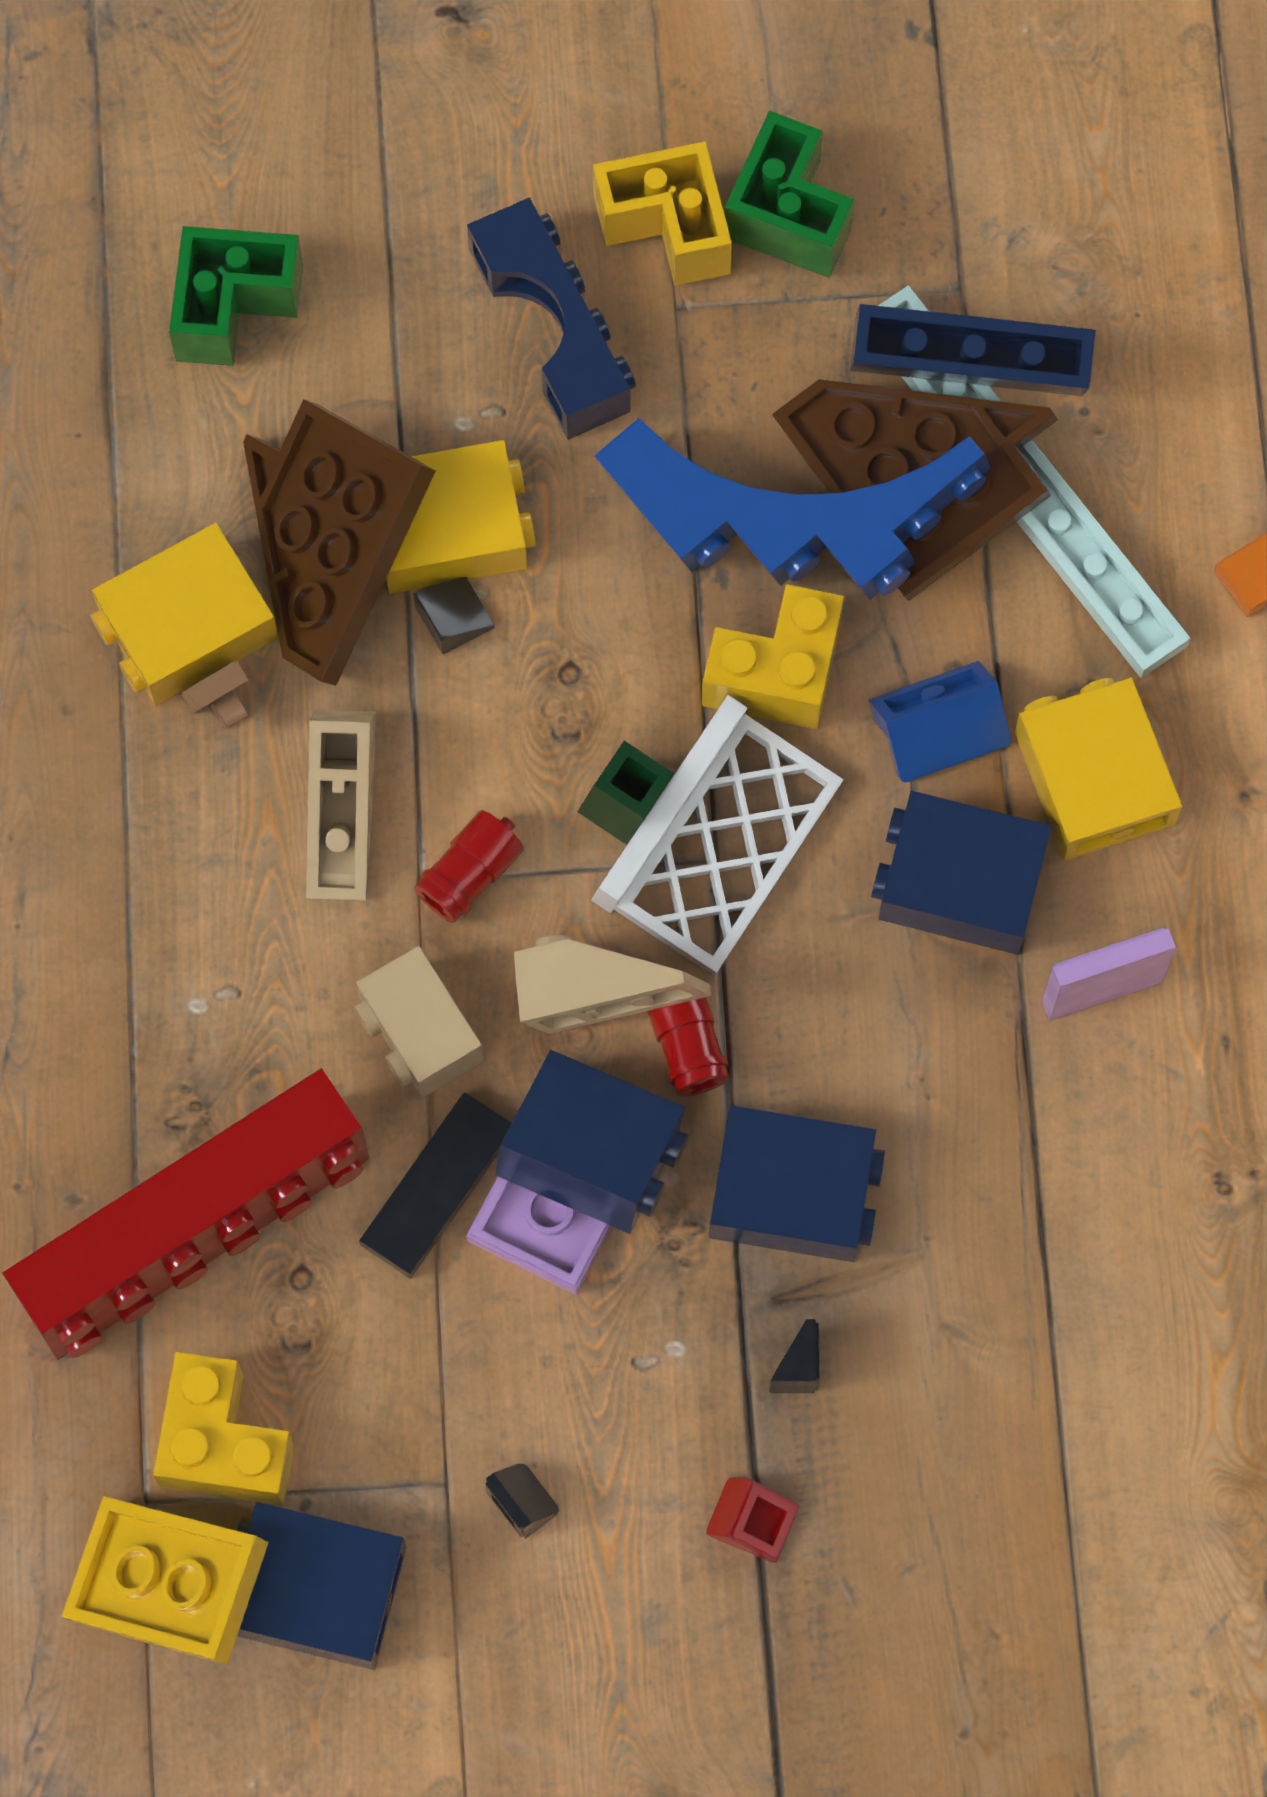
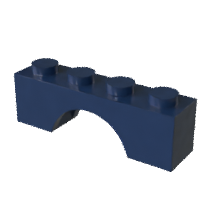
[467,197,636,440]

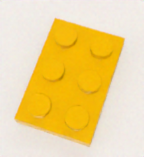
[61,1496,269,1665]

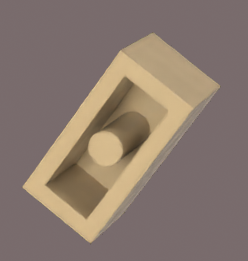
[353,945,484,1099]

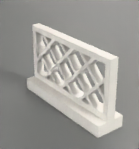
[591,695,844,976]

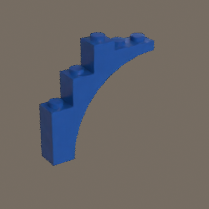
[594,418,991,600]

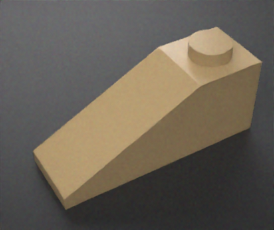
[306,709,375,901]
[514,935,711,1034]

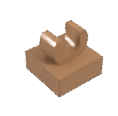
[180,660,249,729]

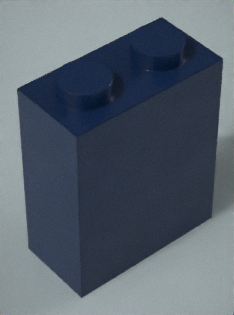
[871,790,1052,955]
[495,1049,688,1234]
[709,1105,885,1262]
[237,1502,407,1670]

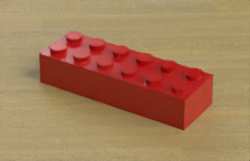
[2,1068,370,1360]

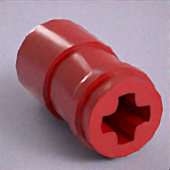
[414,810,524,923]
[647,997,729,1096]

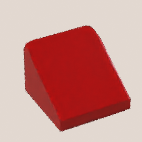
[706,1477,800,1563]

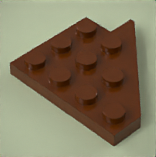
[772,379,1058,601]
[243,399,436,686]

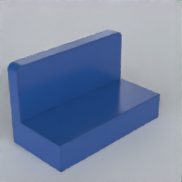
[869,661,1011,783]

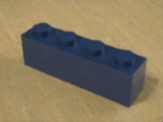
[850,304,1096,396]

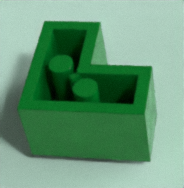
[724,110,854,278]
[169,226,303,366]

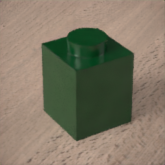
[577,740,674,845]

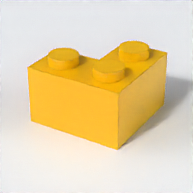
[593,141,732,286]
[702,584,844,730]
[153,1352,295,1507]

